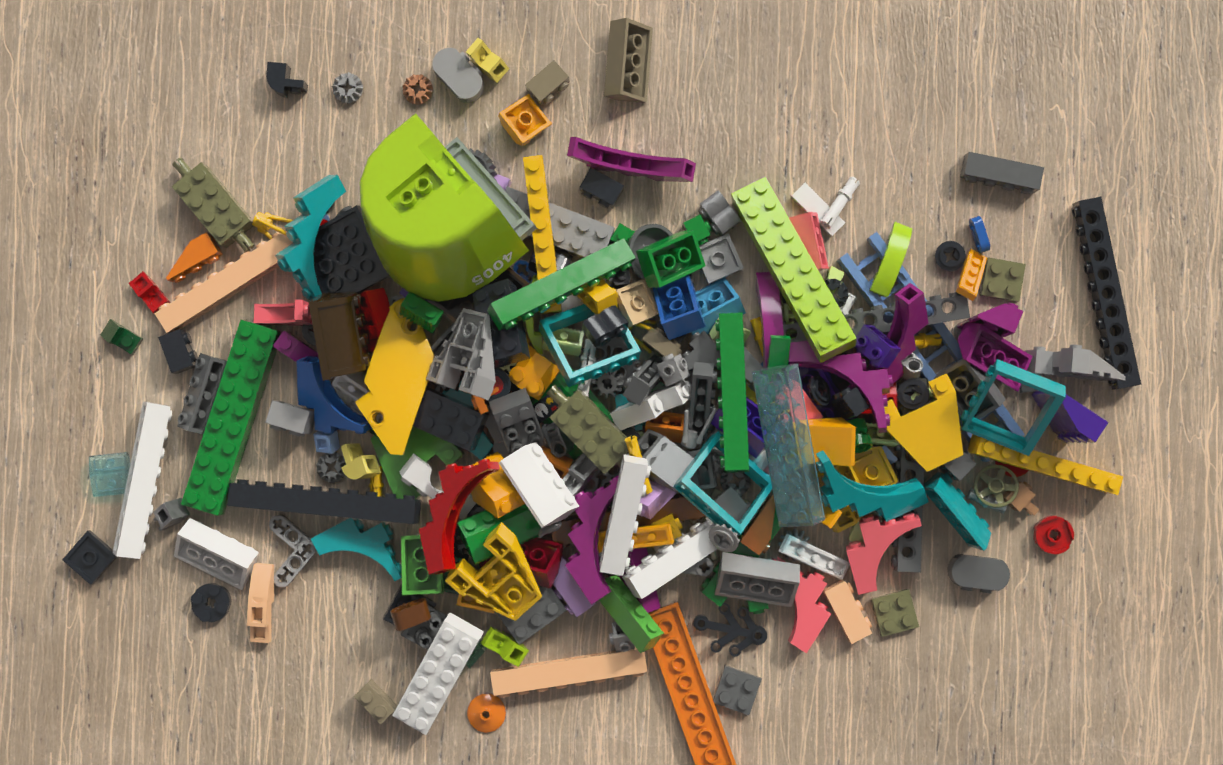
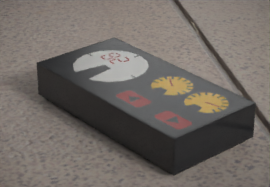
[533,387,565,423]

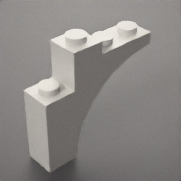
[610,370,693,430]

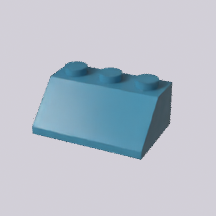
[690,277,746,336]

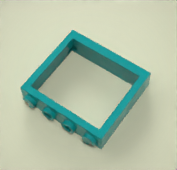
[539,304,641,387]
[960,359,1066,456]
[673,431,776,536]

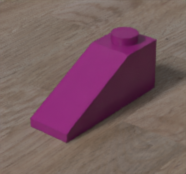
[273,331,319,362]

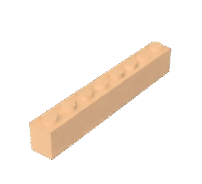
[154,232,293,333]
[490,647,647,698]

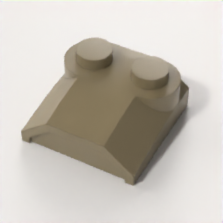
[641,327,682,358]

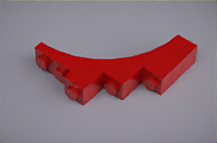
[419,459,500,575]

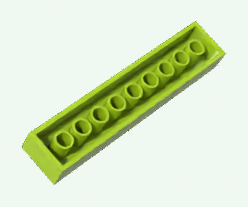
[731,177,857,363]

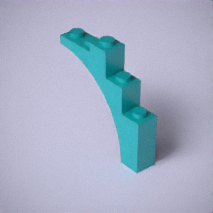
[275,175,347,300]
[816,450,929,522]

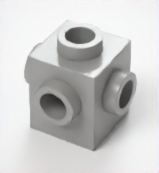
[657,353,690,386]
[609,622,635,652]

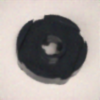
[191,583,232,622]

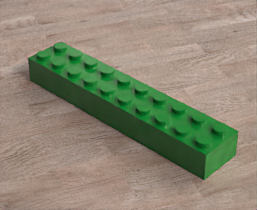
[181,320,282,516]

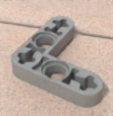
[269,515,317,587]

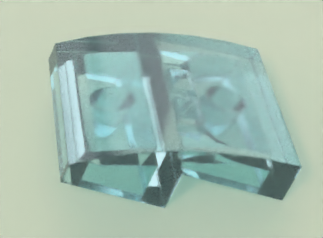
[89,452,130,497]

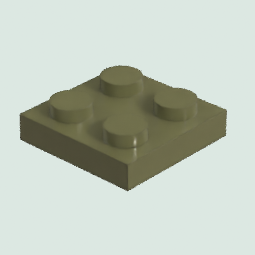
[980,257,1026,302]
[871,589,919,637]

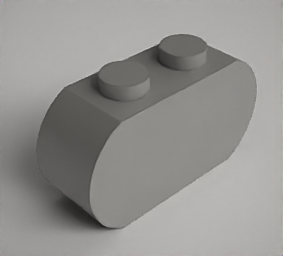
[433,48,484,103]

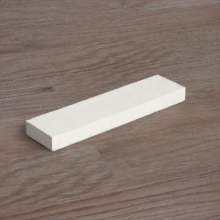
[778,534,850,580]

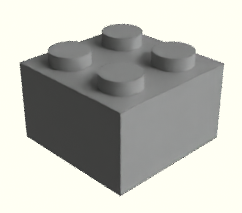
[265,400,315,437]

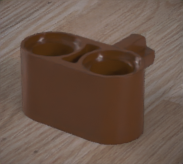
[390,598,431,631]

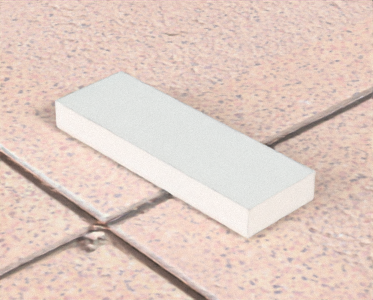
[791,183,845,237]

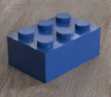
[653,274,706,340]

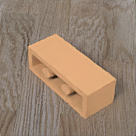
[823,580,872,644]

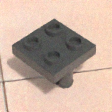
[401,604,448,650]

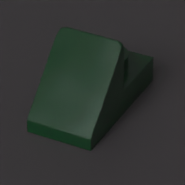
[100,319,143,355]

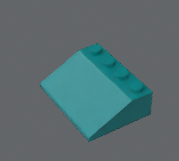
[924,472,991,551]

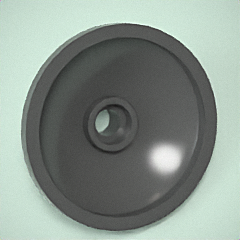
[628,224,673,280]

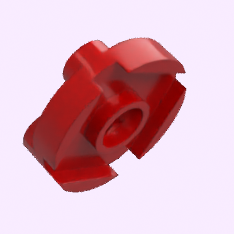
[1034,515,1074,554]

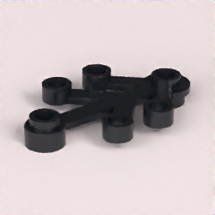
[693,602,767,657]

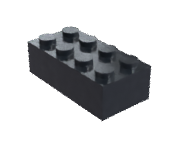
[472,279,530,369]
[413,387,490,451]

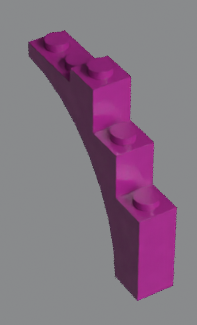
[567,137,696,182]
[848,283,929,389]
[789,341,893,433]
[565,475,619,605]

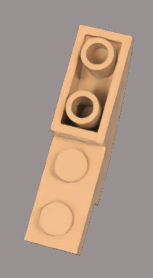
[247,563,274,643]

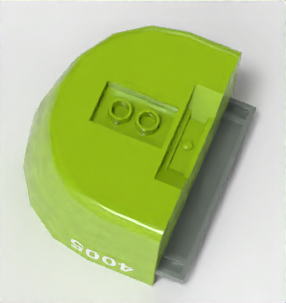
[359,113,537,302]

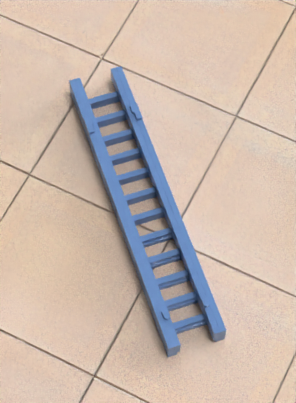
[837,232,1025,462]

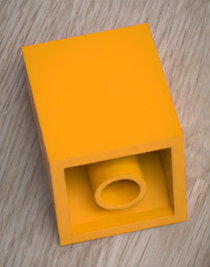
[794,417,856,466]
[471,452,525,518]

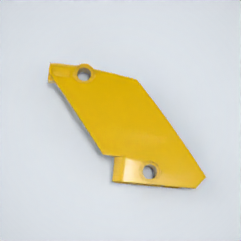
[355,298,435,455]

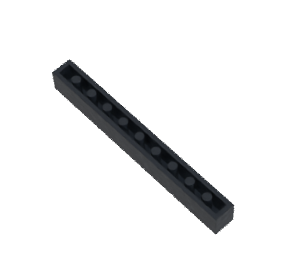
[227,479,421,524]

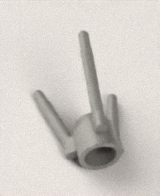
[681,408,717,448]

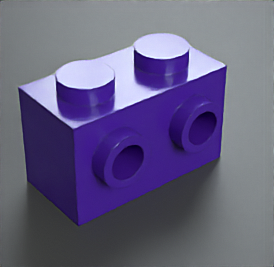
[855,325,901,368]

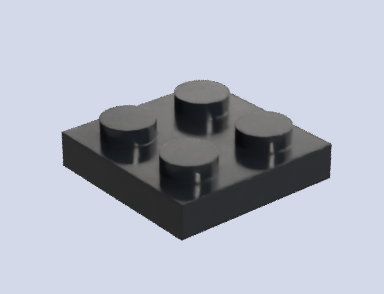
[62,530,118,585]

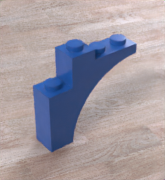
[296,356,372,434]

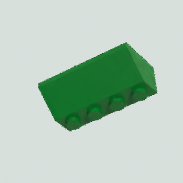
[457,504,541,565]

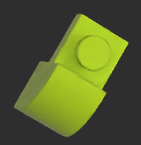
[480,627,529,667]

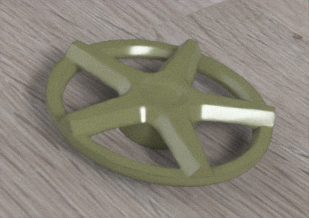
[974,465,1019,508]

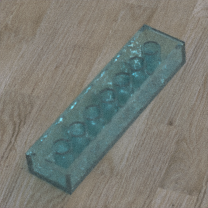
[752,364,825,527]

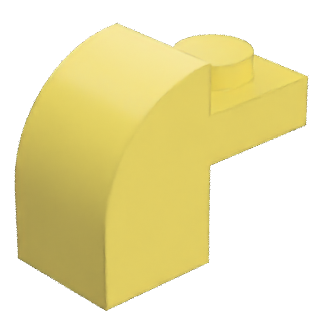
[466,38,509,83]
[341,443,381,479]

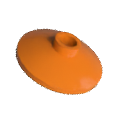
[467,693,506,733]

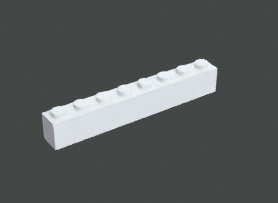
[112,401,172,559]

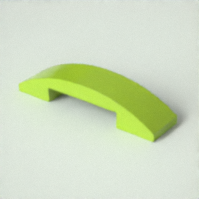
[869,222,912,298]
[525,275,543,354]

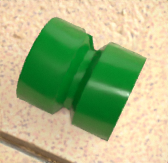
[847,418,873,454]

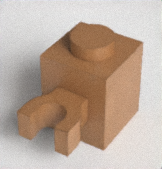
[1003,481,1039,516]

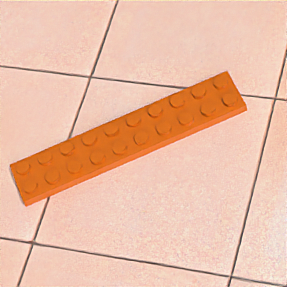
[648,601,736,765]

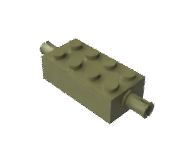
[172,158,255,252]
[546,385,628,474]

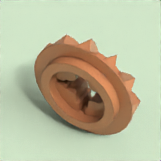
[403,74,433,105]

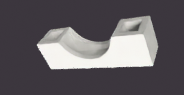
[399,453,476,520]

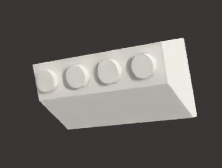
[499,442,579,528]
[174,518,259,590]

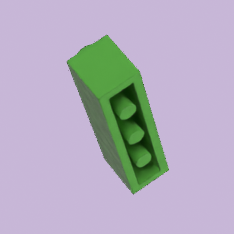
[599,575,664,653]

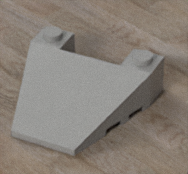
[426,308,496,400]
[1025,345,1125,381]

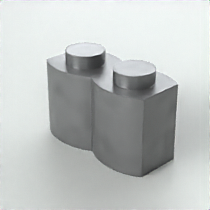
[699,190,741,236]

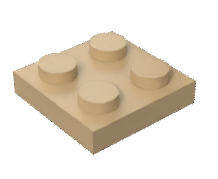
[616,279,659,327]

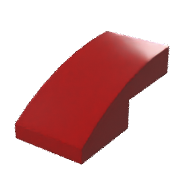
[129,271,171,313]

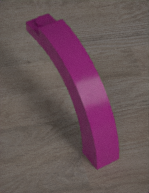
[756,272,784,387]

